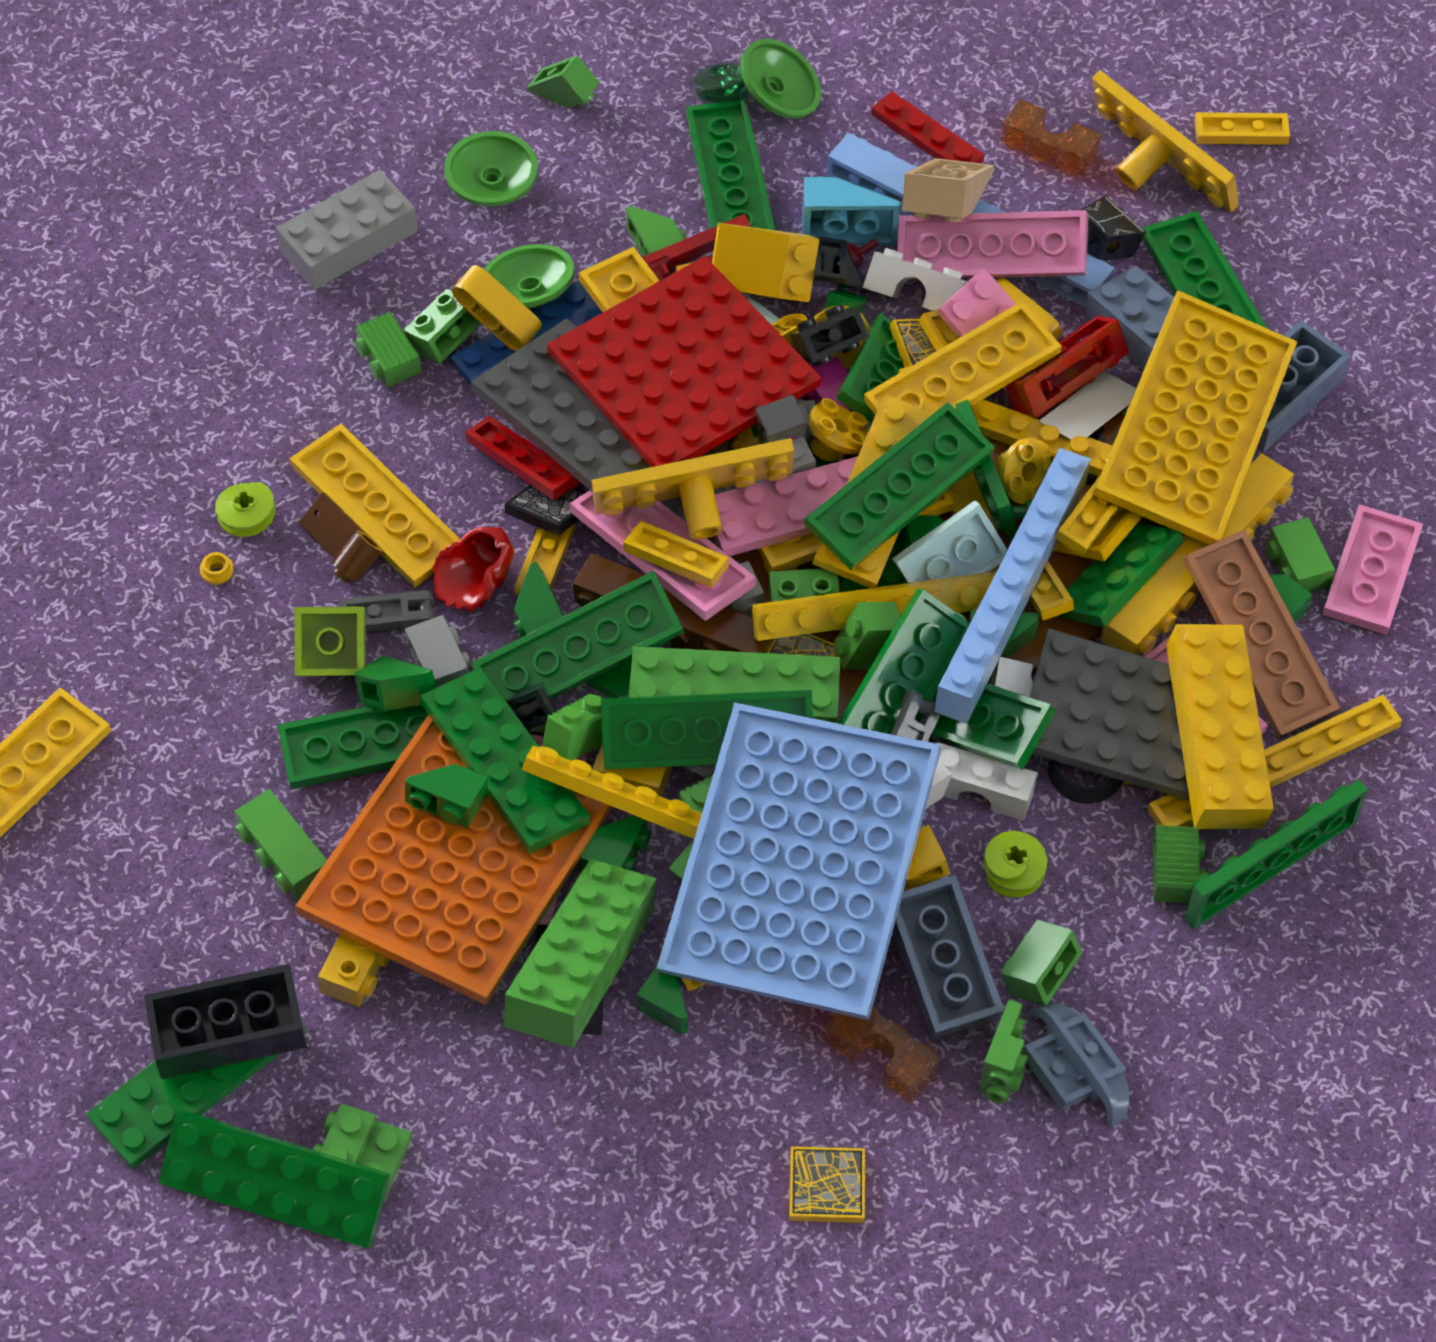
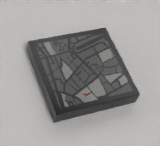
[505,485,587,536]

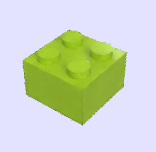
[294,607,366,676]

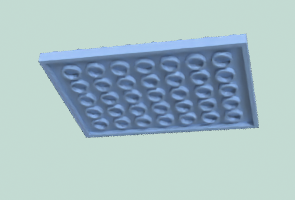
[657,703,942,1020]

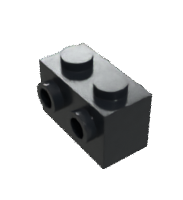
[789,304,869,367]

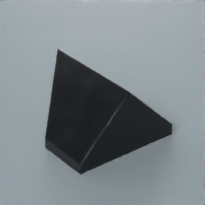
[812,236,870,293]
[505,681,557,736]

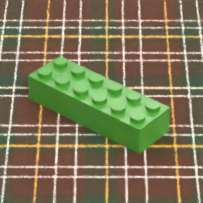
[629,646,840,723]
[504,859,657,1048]

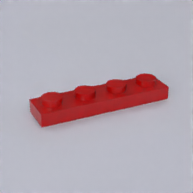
[871,91,984,164]
[465,415,578,500]

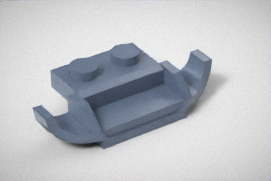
[1022,1002,1129,1127]

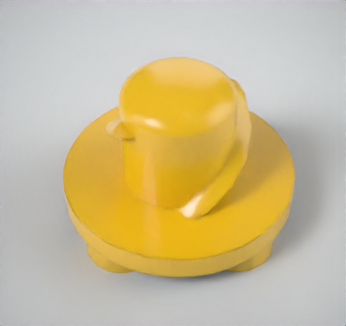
[808,398,868,462]
[995,438,1056,504]

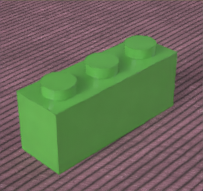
[234,789,327,901]

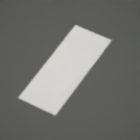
[1039,371,1136,440]

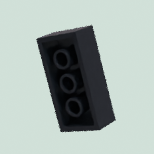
[144,964,307,1079]

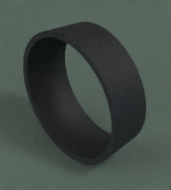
[1048,759,1122,804]

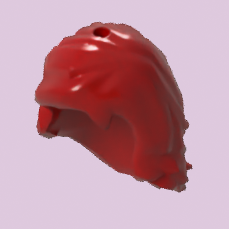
[432,526,515,612]

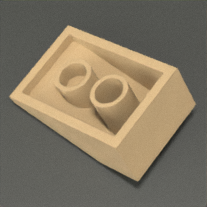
[902,158,994,222]

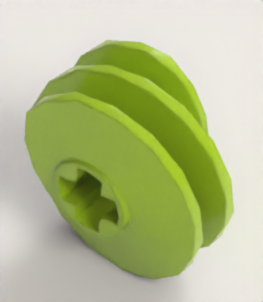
[215,482,276,538]
[984,830,1048,898]

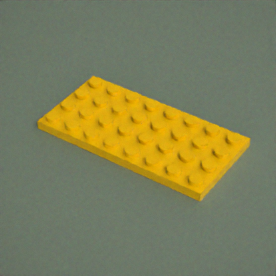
[1092,290,1298,545]

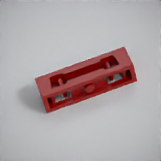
[642,214,751,281]
[1005,315,1130,418]

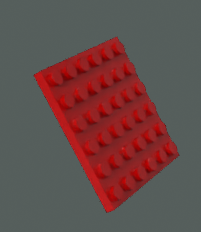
[547,256,822,467]

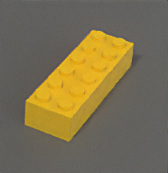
[1166,624,1274,829]

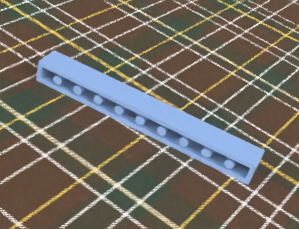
[827,133,1115,308]
[934,448,1091,724]

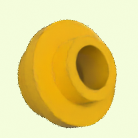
[200,552,234,585]

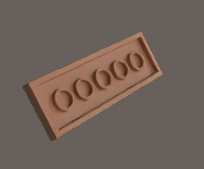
[1183,529,1340,739]

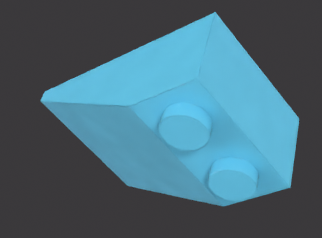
[802,176,900,246]

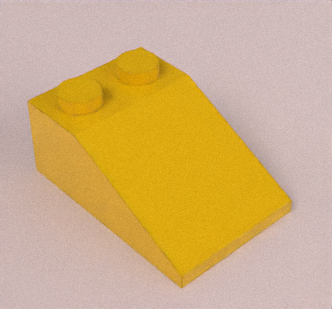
[712,223,819,302]

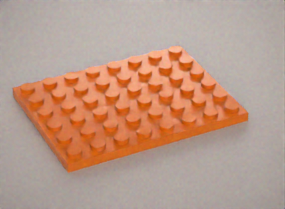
[295,715,613,1005]

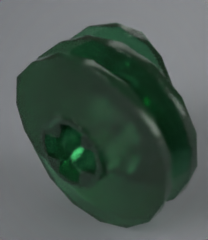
[693,63,750,103]

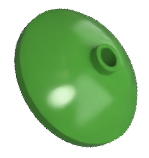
[740,39,821,119]
[444,131,538,207]
[484,244,575,309]

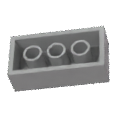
[276,170,418,290]

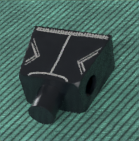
[1080,196,1146,261]

